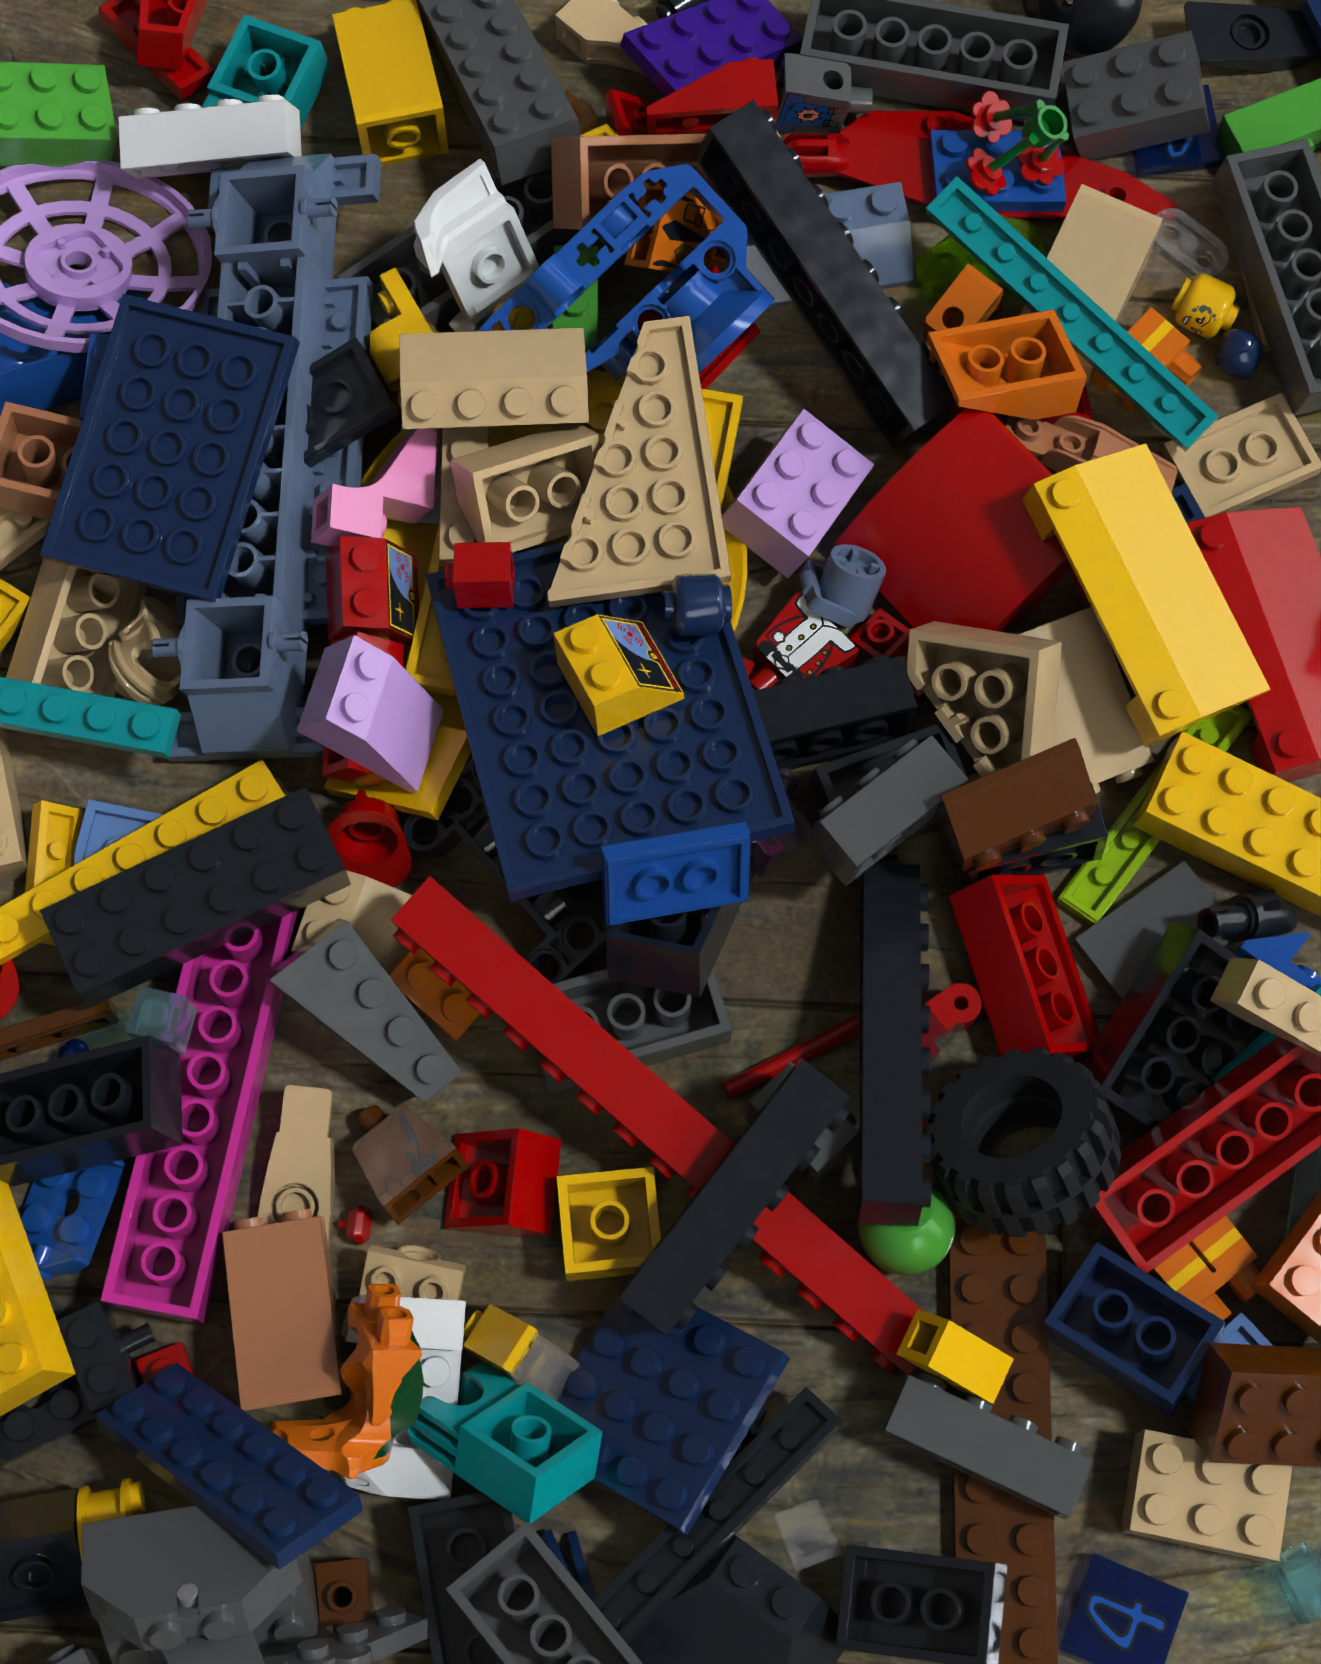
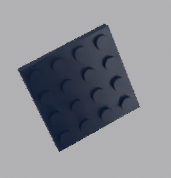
[553,1273,790,1535]

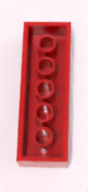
[1091,1036,1321,1273]

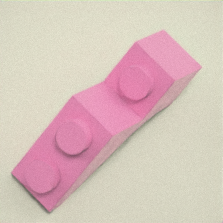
[311,428,441,547]

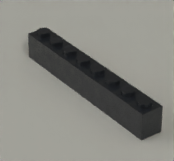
[858,863,932,1226]

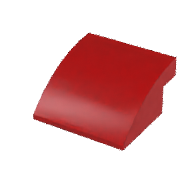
[835,408,1071,632]

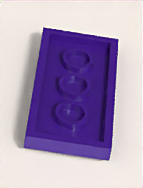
[620,0,803,97]

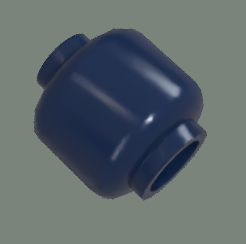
[661,573,732,636]

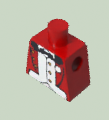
[749,590,859,690]

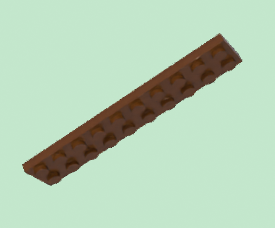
[948,1207,1058,1664]

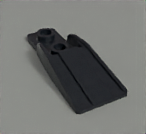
[1184,1,1321,72]

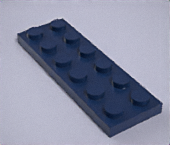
[95,1363,363,1570]

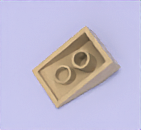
[291,870,412,973]

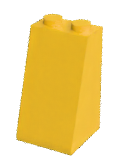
[332,0,449,167]

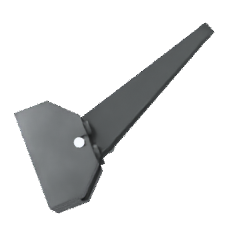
[81,1505,326,1664]

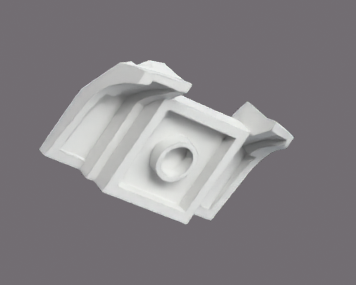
[414,159,539,332]
[339,1295,466,1500]

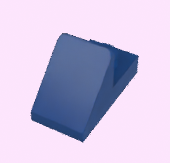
[1235,932,1321,989]

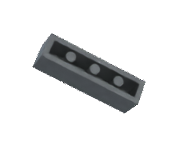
[881,1372,1094,1520]

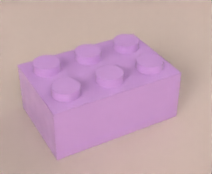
[722,409,874,578]

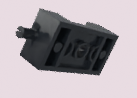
[0,1301,156,1467]

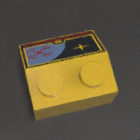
[553,614,684,736]

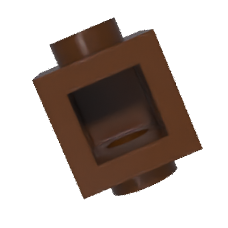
[315,1557,375,1633]

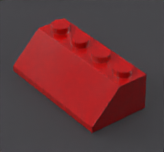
[949,875,1100,1059]

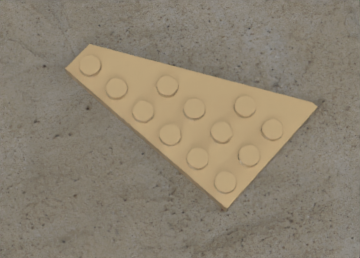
[547,316,731,607]

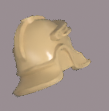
[108,596,181,706]

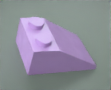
[297,635,444,794]

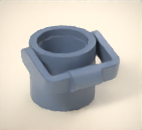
[799,544,886,627]

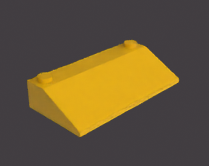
[1022,443,1271,748]

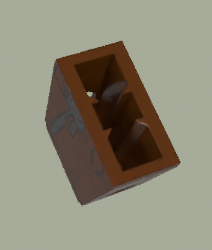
[352,1105,469,1225]

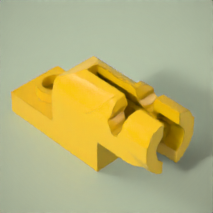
[370,267,433,409]

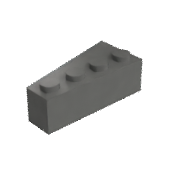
[263,918,463,1102]

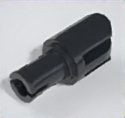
[1197,889,1298,941]

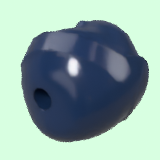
[1214,329,1264,380]

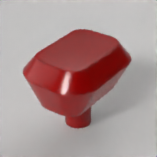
[338,1205,373,1245]

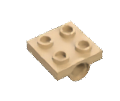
[357,1244,466,1344]

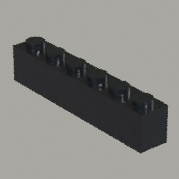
[619,1058,851,1335]

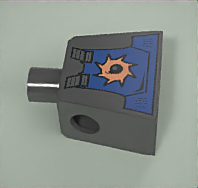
[776,53,873,135]

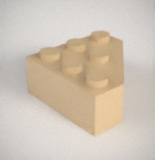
[907,621,1062,778]

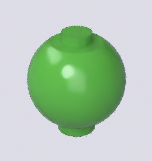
[857,1185,955,1276]

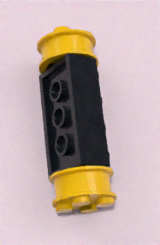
[0,1478,145,1622]

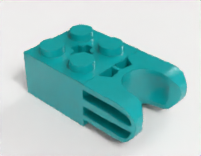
[202,15,331,130]
[406,1363,603,1524]

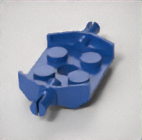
[20,1159,127,1280]

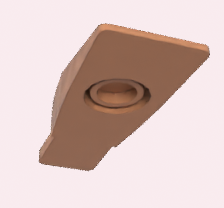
[1005,415,1178,494]

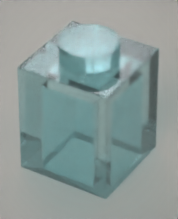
[126,986,197,1055]

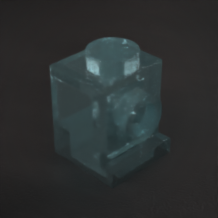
[1270,1541,1321,1624]

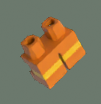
[1090,307,1202,413]
[1148,1216,1260,1320]

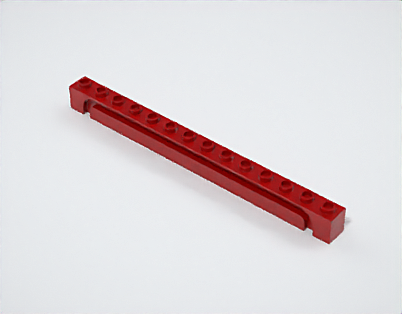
[390,876,923,1376]

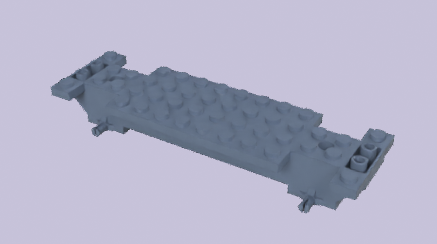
[151,153,382,762]

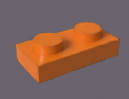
[388,948,480,1041]

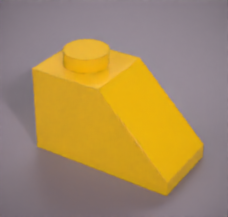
[463,1304,541,1382]

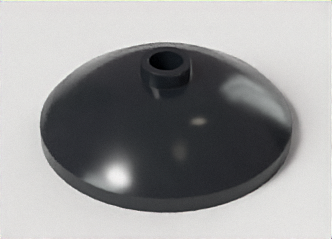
[1022,0,1142,58]

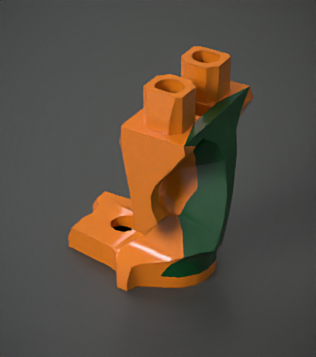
[268,1284,424,1479]

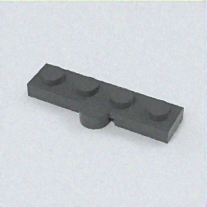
[263,1606,429,1664]

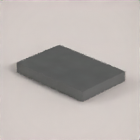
[1072,860,1237,1003]

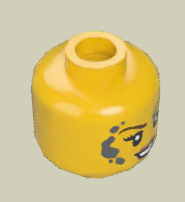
[1171,273,1240,339]

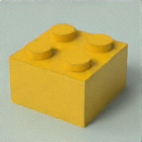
[556,1167,661,1281]

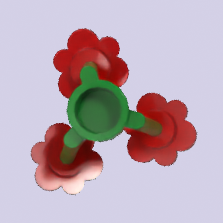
[965,91,1069,196]

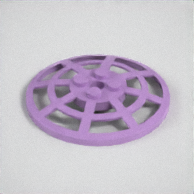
[0,160,213,353]

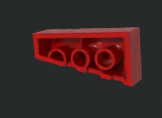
[137,0,208,70]

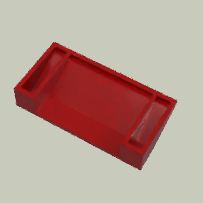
[1187,507,1321,782]

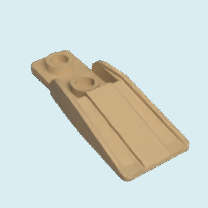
[258,1085,335,1245]

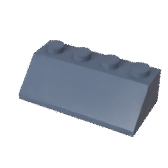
[746,182,915,308]

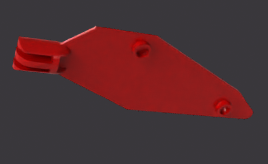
[781,111,1178,220]

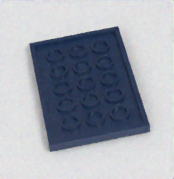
[40,294,300,602]

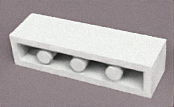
[118,95,302,179]

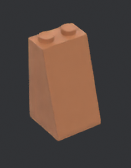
[222,1209,350,1411]

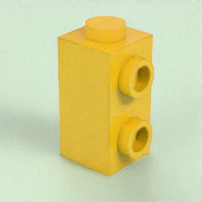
[896,1309,1014,1404]

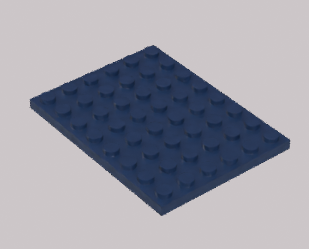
[426,541,795,902]

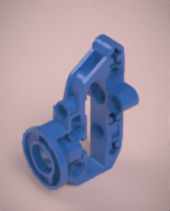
[478,164,775,381]

